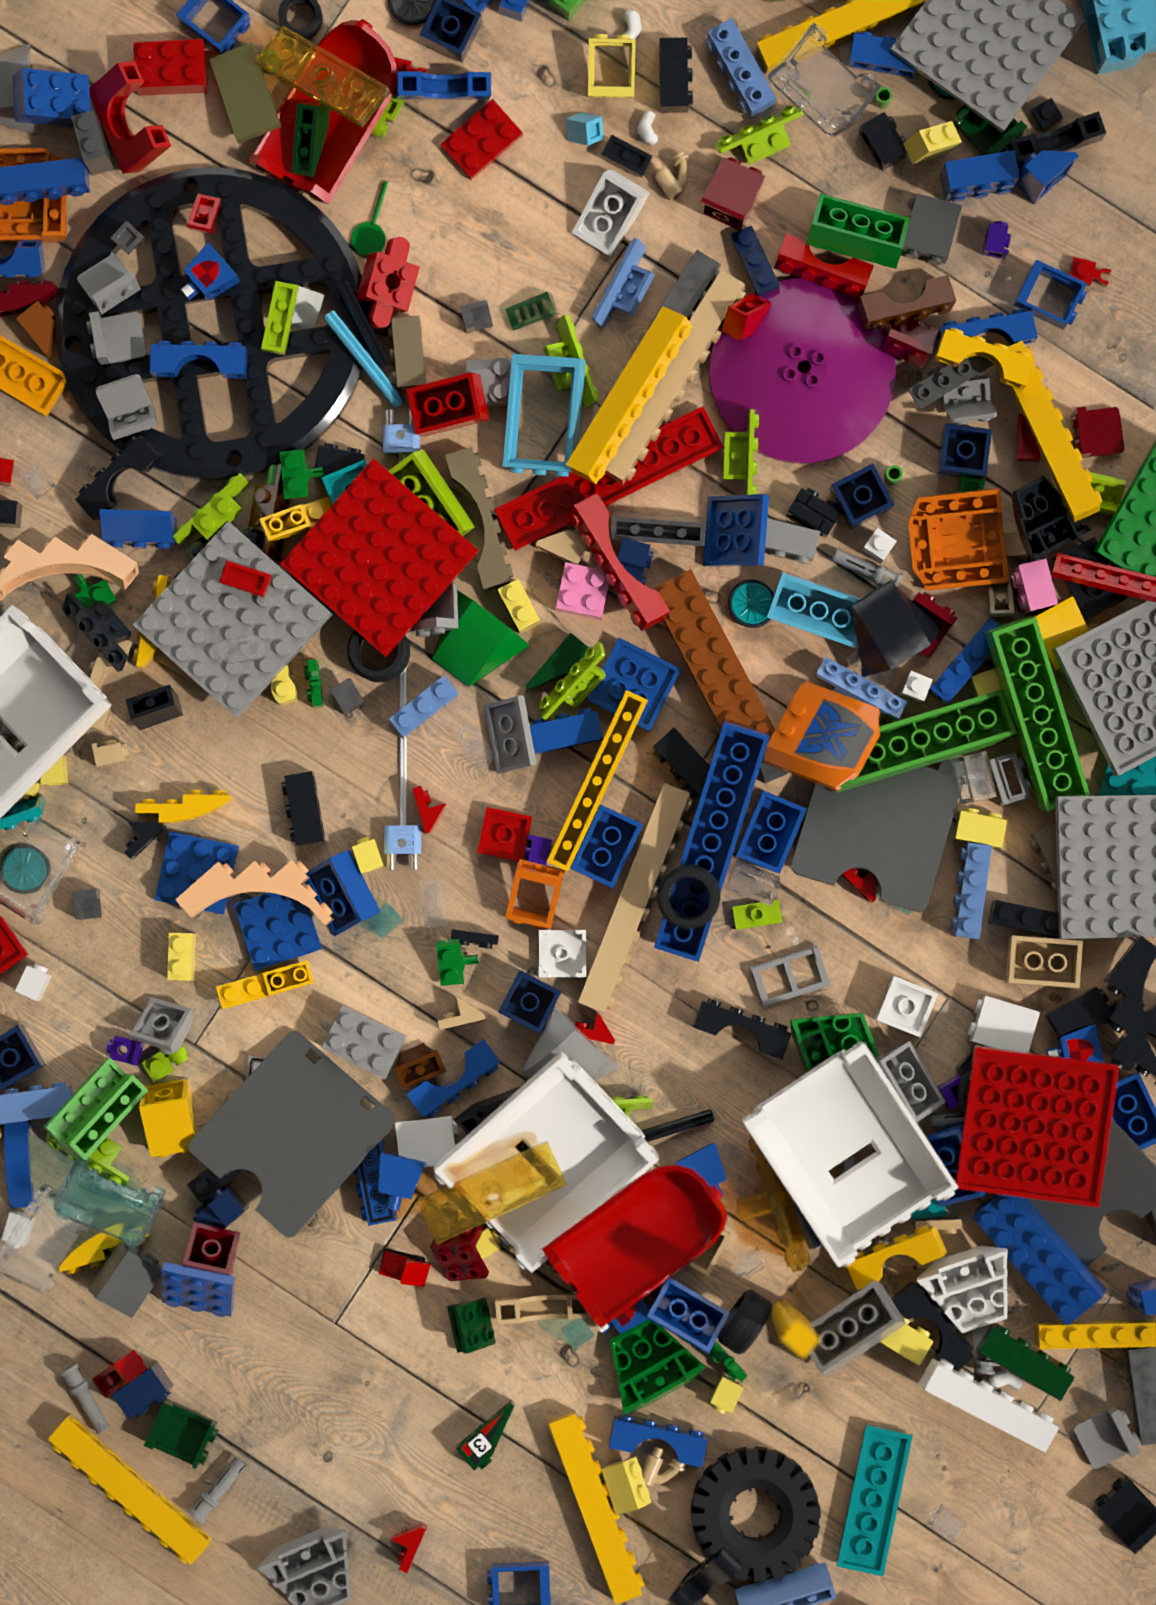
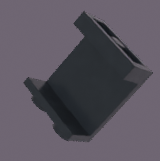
[1092,1476,1156,1554]

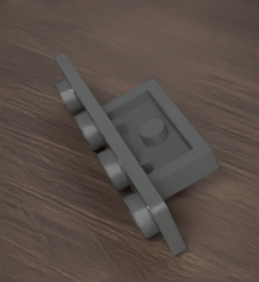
[908,342,995,409]

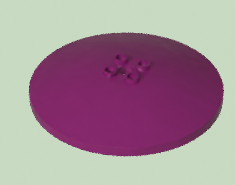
[709,278,896,464]

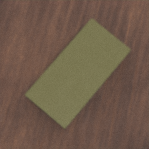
[210,42,282,144]

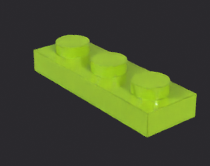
[261,281,299,355]

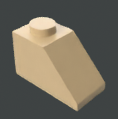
[536,529,587,565]

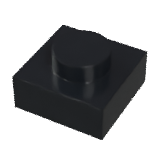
[1030,98,1063,131]

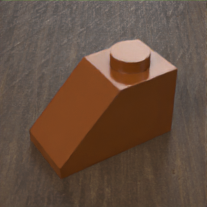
[16,301,55,358]

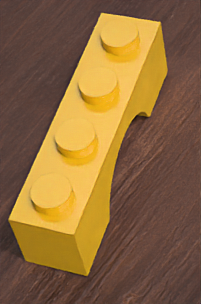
[934,328,1035,390]
[847,1225,947,1290]

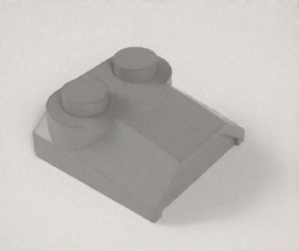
[466,358,512,407]
[129,997,194,1054]

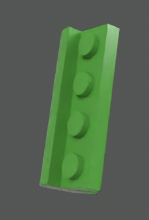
[43,1058,148,1161]

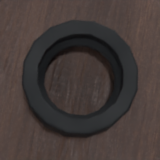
[278,0,323,41]

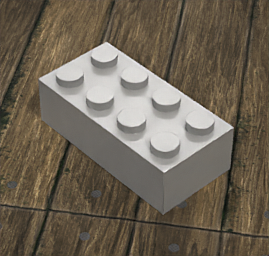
[809,1280,906,1376]

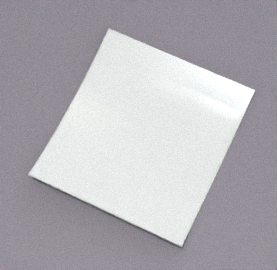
[292,286,324,329]

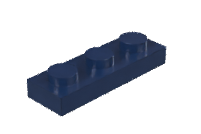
[731,226,780,297]

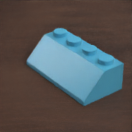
[767,571,862,648]

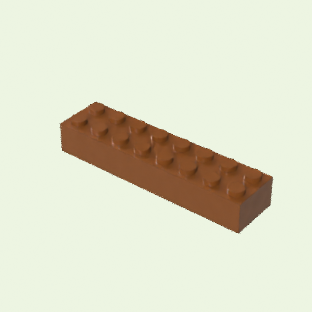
[653,569,775,741]

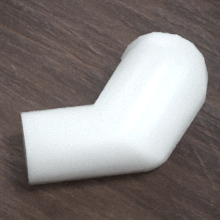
[623,10,642,39]
[637,110,658,146]
[987,1370,1024,1391]

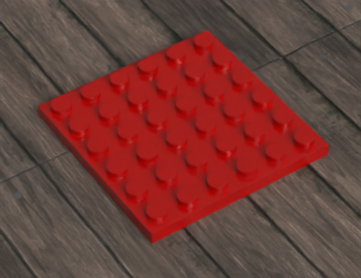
[280,458,480,657]
[956,1046,1119,1208]

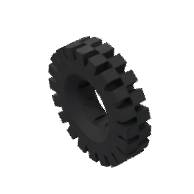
[690,1446,821,1582]

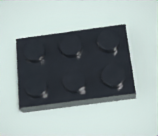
[1052,537,1128,621]

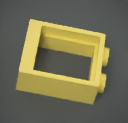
[588,34,636,98]

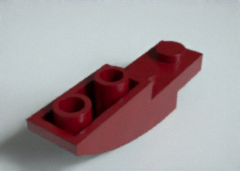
[0,281,59,317]

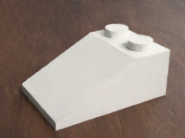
[572,169,650,257]

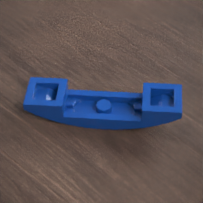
[4,1121,35,1208]

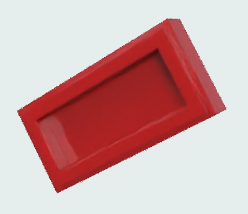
[219,560,272,598]

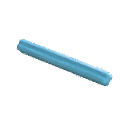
[324,311,404,408]

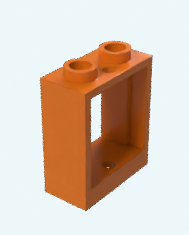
[505,859,565,930]

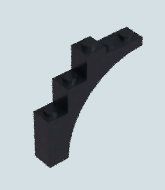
[1104,936,1156,1085]
[1045,987,1156,1038]

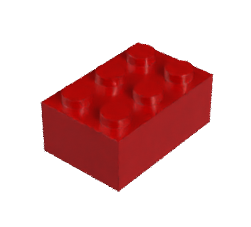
[133,39,208,96]
[406,372,490,437]

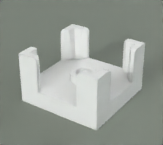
[539,930,586,977]
[874,976,938,1038]

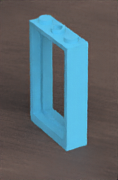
[503,354,586,477]

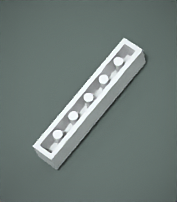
[919,1358,1059,1453]

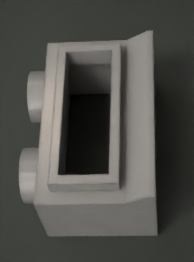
[986,752,1032,806]

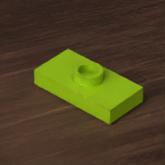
[732,899,782,930]

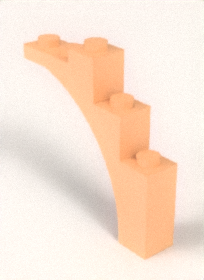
[0,534,139,602]
[175,860,333,926]

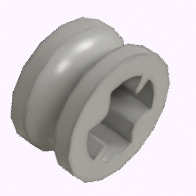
[974,1359,996,1375]

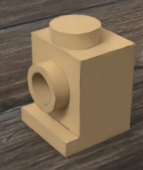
[92,740,130,768]

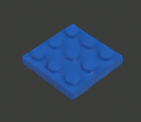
[703,494,769,567]
[587,638,681,732]
[154,831,239,915]
[233,893,322,971]
[162,1262,235,1317]

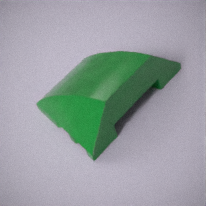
[432,590,530,687]
[790,1012,880,1073]
[610,1319,706,1415]

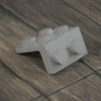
[77,254,141,315]
[87,312,147,366]
[96,374,158,440]
[942,375,997,425]
[409,582,458,637]
[1074,1406,1141,1469]

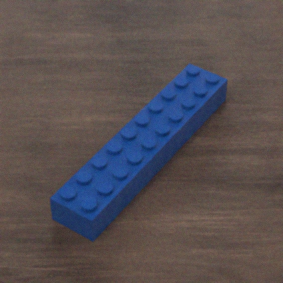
[654,721,770,962]

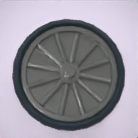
[388,0,436,25]

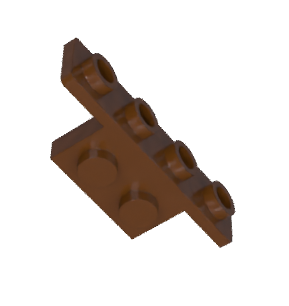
[248,463,291,559]

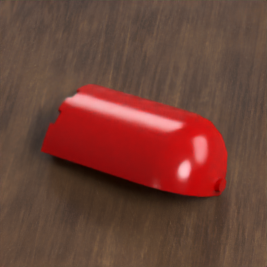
[247,19,396,204]
[542,1165,728,1329]

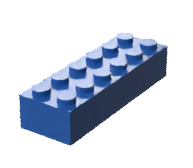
[972,1194,1106,1326]

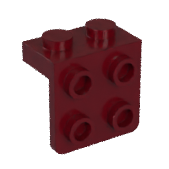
[881,319,939,368]
[1070,407,1125,458]
[912,592,958,658]
[430,1223,489,1281]

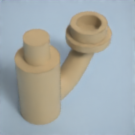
[652,152,689,201]
[642,1445,686,1486]

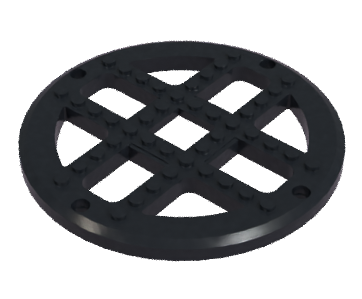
[55,167,369,480]

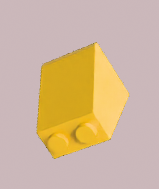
[1036,596,1089,674]
[139,1078,198,1158]

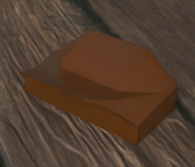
[394,1043,447,1090]

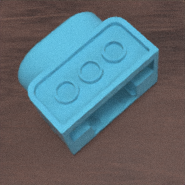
[1080,0,1156,75]

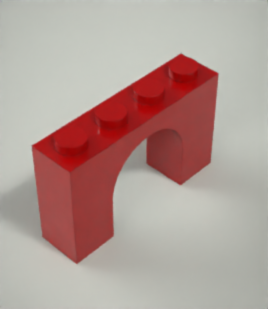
[89,61,171,174]

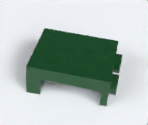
[953,105,1028,155]
[144,1399,219,1469]

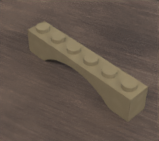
[445,447,514,592]

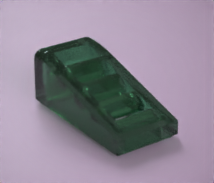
[505,292,559,331]

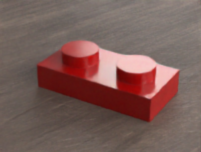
[1016,414,1041,462]

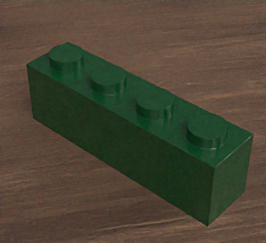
[976,1324,1075,1402]

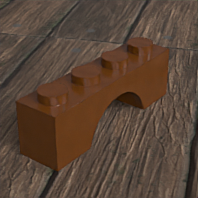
[856,275,957,331]

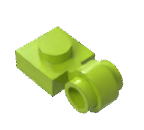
[371,95,404,138]
[142,1045,189,1083]

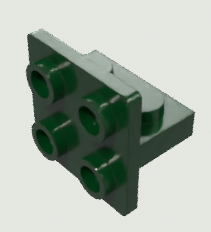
[447,1297,496,1354]

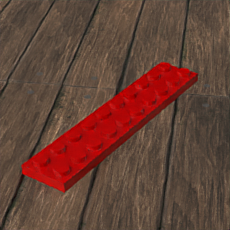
[494,406,724,552]

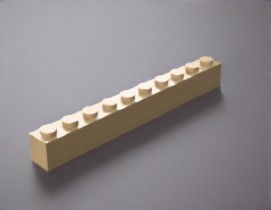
[605,270,746,485]
[578,783,692,1012]

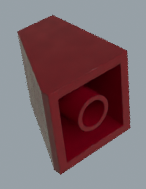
[699,157,765,231]
[182,1222,240,1276]

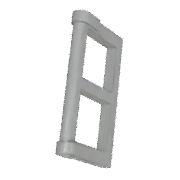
[750,945,830,1007]

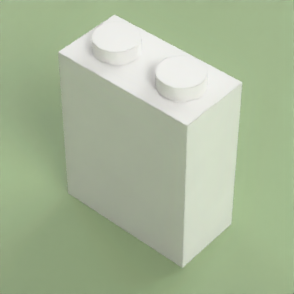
[967,996,1040,1053]
[395,1115,459,1167]

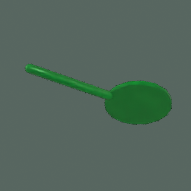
[351,181,388,256]

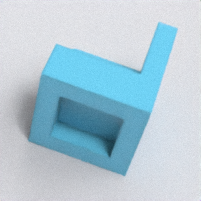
[566,112,604,146]

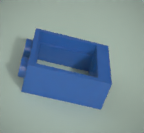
[176,0,251,54]
[1013,259,1087,330]
[487,1561,551,1605]

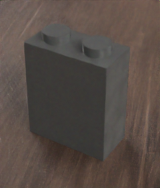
[71,110,114,176]
[902,193,962,265]
[88,1242,162,1318]

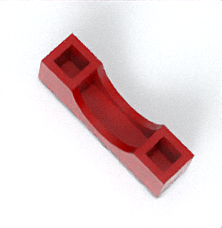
[774,233,874,299]

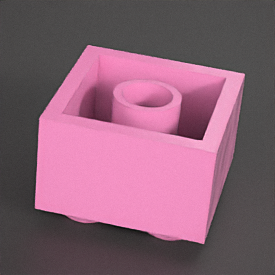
[1010,559,1058,616]
[556,562,609,621]

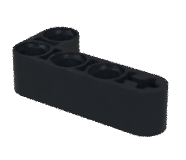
[668,1547,743,1605]

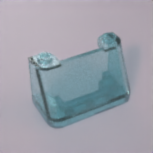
[54,1159,166,1246]

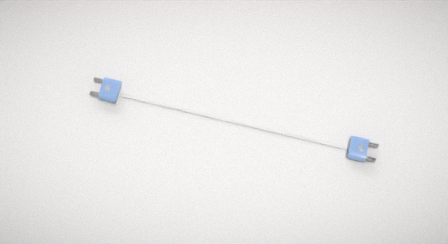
[383,409,421,870]

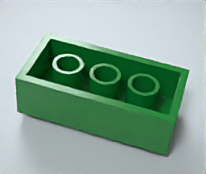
[806,193,910,269]

